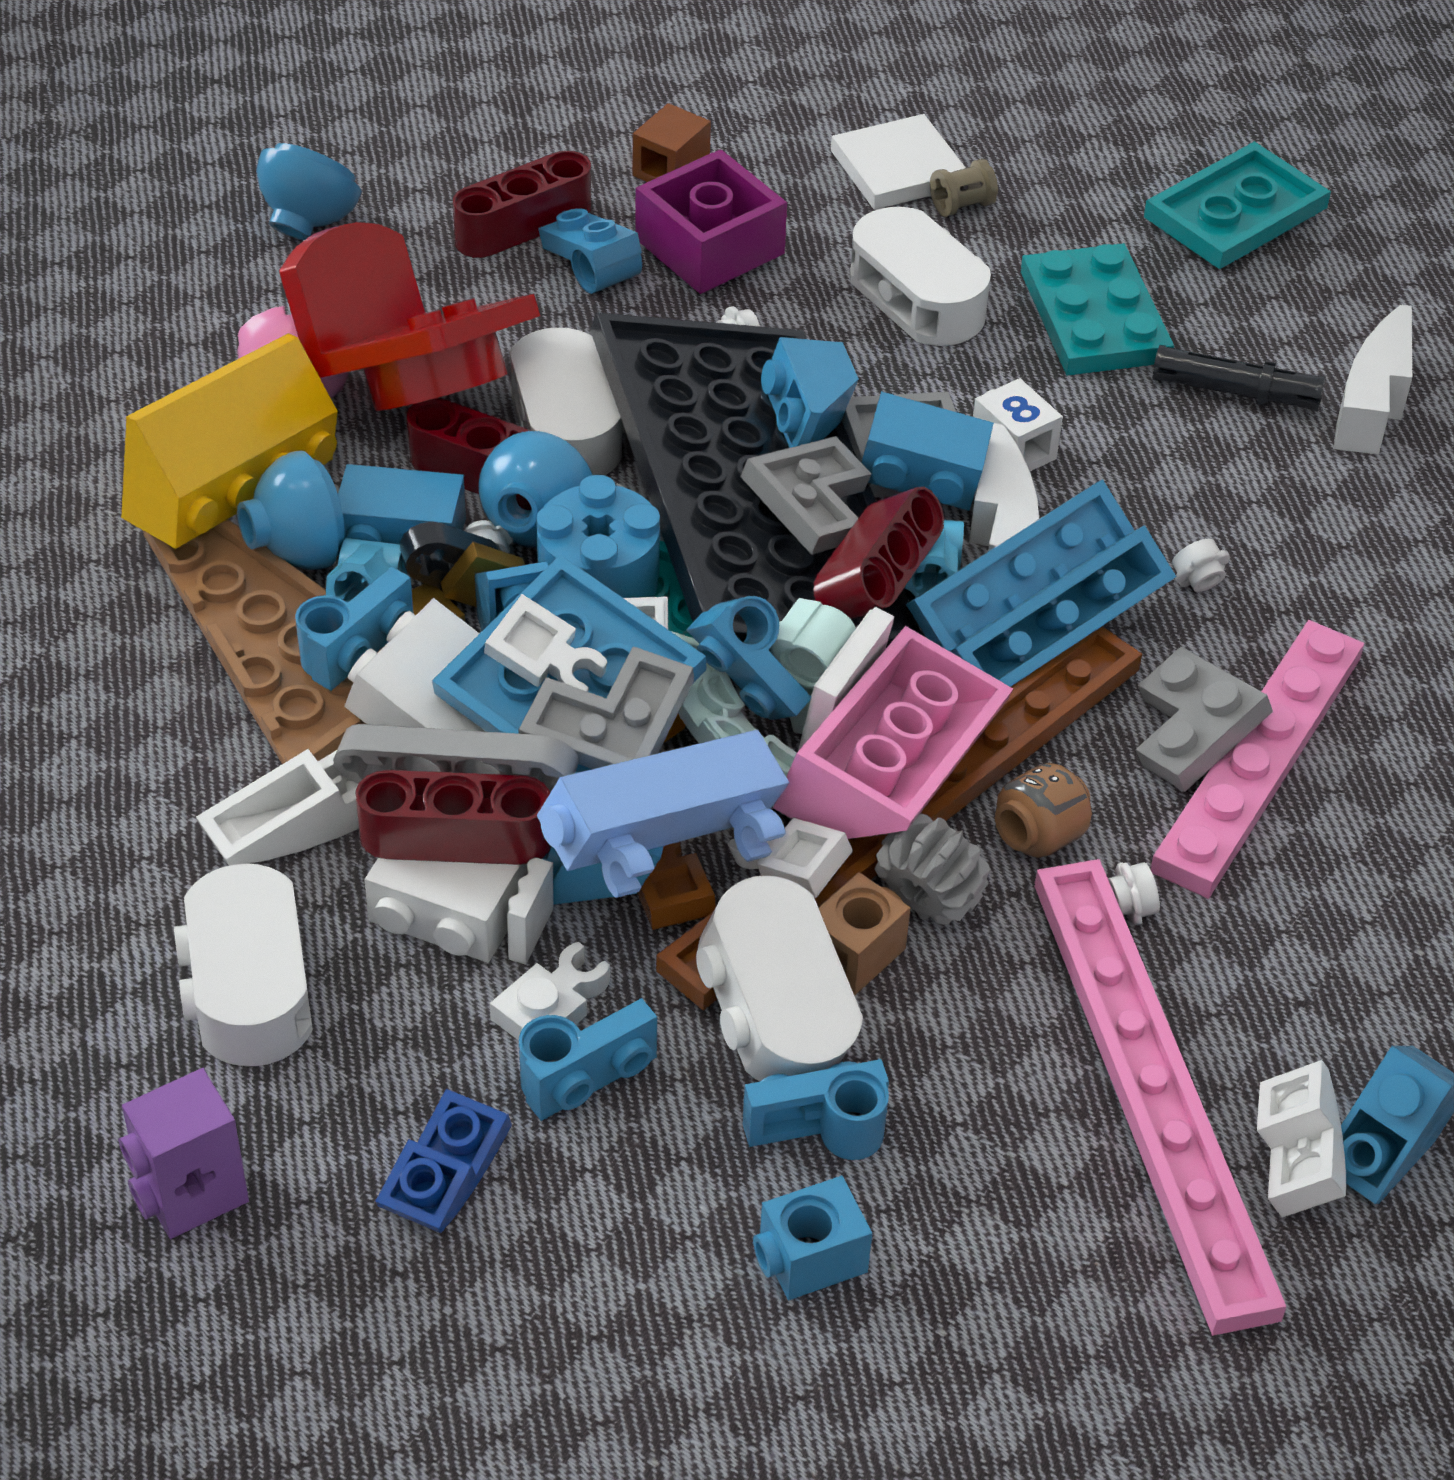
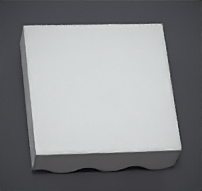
[507,858,553,965]

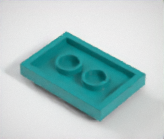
[1144,141,1331,269]
[1021,243,1174,376]

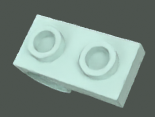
[770,598,856,734]

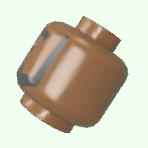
[995,763,1092,858]

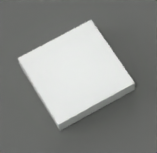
[831,114,967,210]
[798,607,895,751]

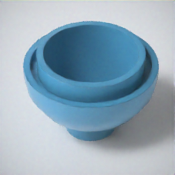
[256,143,362,240]
[479,431,592,549]
[237,450,345,570]

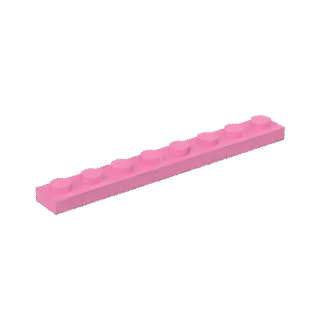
[1034,859,1286,1336]

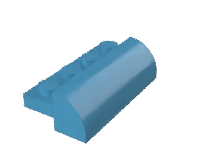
[906,479,1177,687]

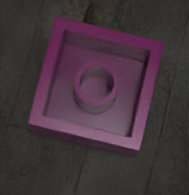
[635,149,787,294]

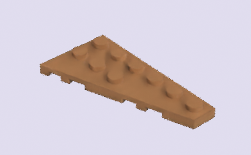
[143,519,382,764]

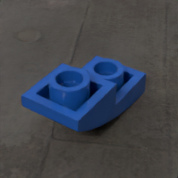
[375,1089,512,1233]

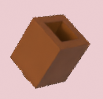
[632,103,711,182]

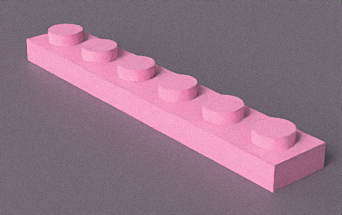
[1150,620,1364,899]

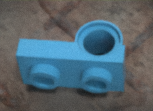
[538,209,642,294]
[295,567,414,691]
[687,596,811,720]
[519,998,657,1121]
[742,1059,889,1160]

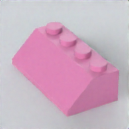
[773,626,1013,839]

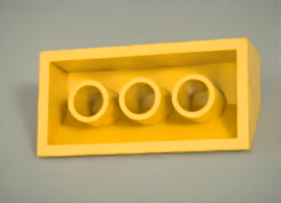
[121,333,338,549]

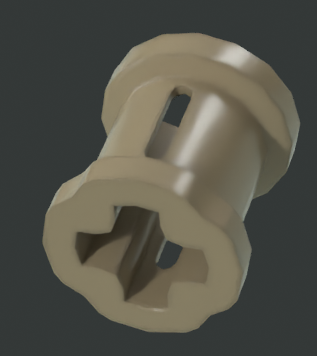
[930,158,998,217]

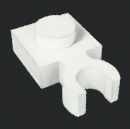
[484,594,608,692]
[728,817,853,898]
[490,942,610,1041]

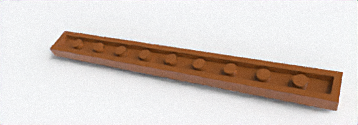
[656,626,1142,1011]

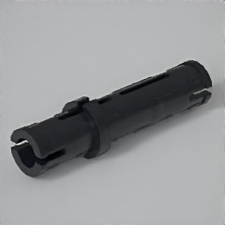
[1152,344,1326,412]

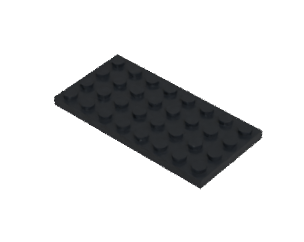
[590,312,927,652]

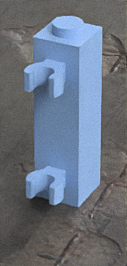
[537,729,789,898]

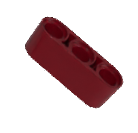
[453,150,591,258]
[407,398,532,510]
[814,487,944,620]
[355,770,551,865]

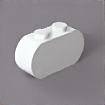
[850,207,991,346]
[509,328,626,475]
[174,864,313,1066]
[696,876,863,1081]

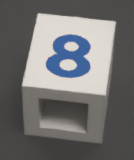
[973,378,1063,471]

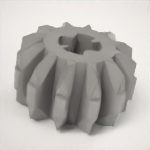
[875,813,991,926]

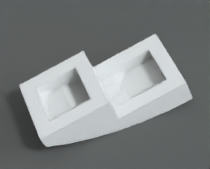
[1257,1060,1346,1218]

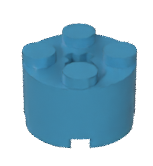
[536,475,660,598]

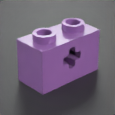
[118,1068,249,1239]

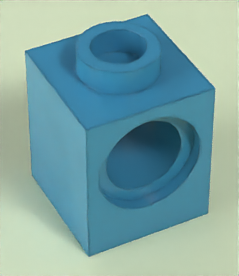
[753,1175,872,1301]

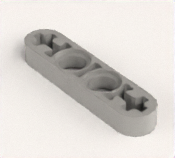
[333,724,579,793]

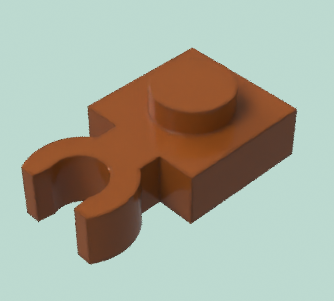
[637,841,716,930]

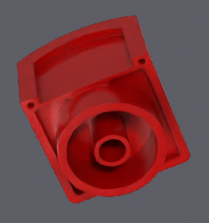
[279,222,540,411]

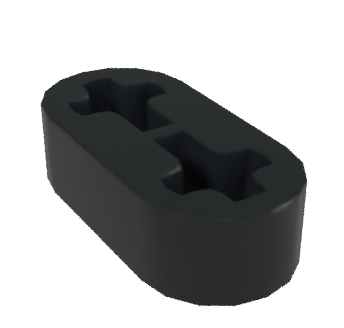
[400,522,502,588]

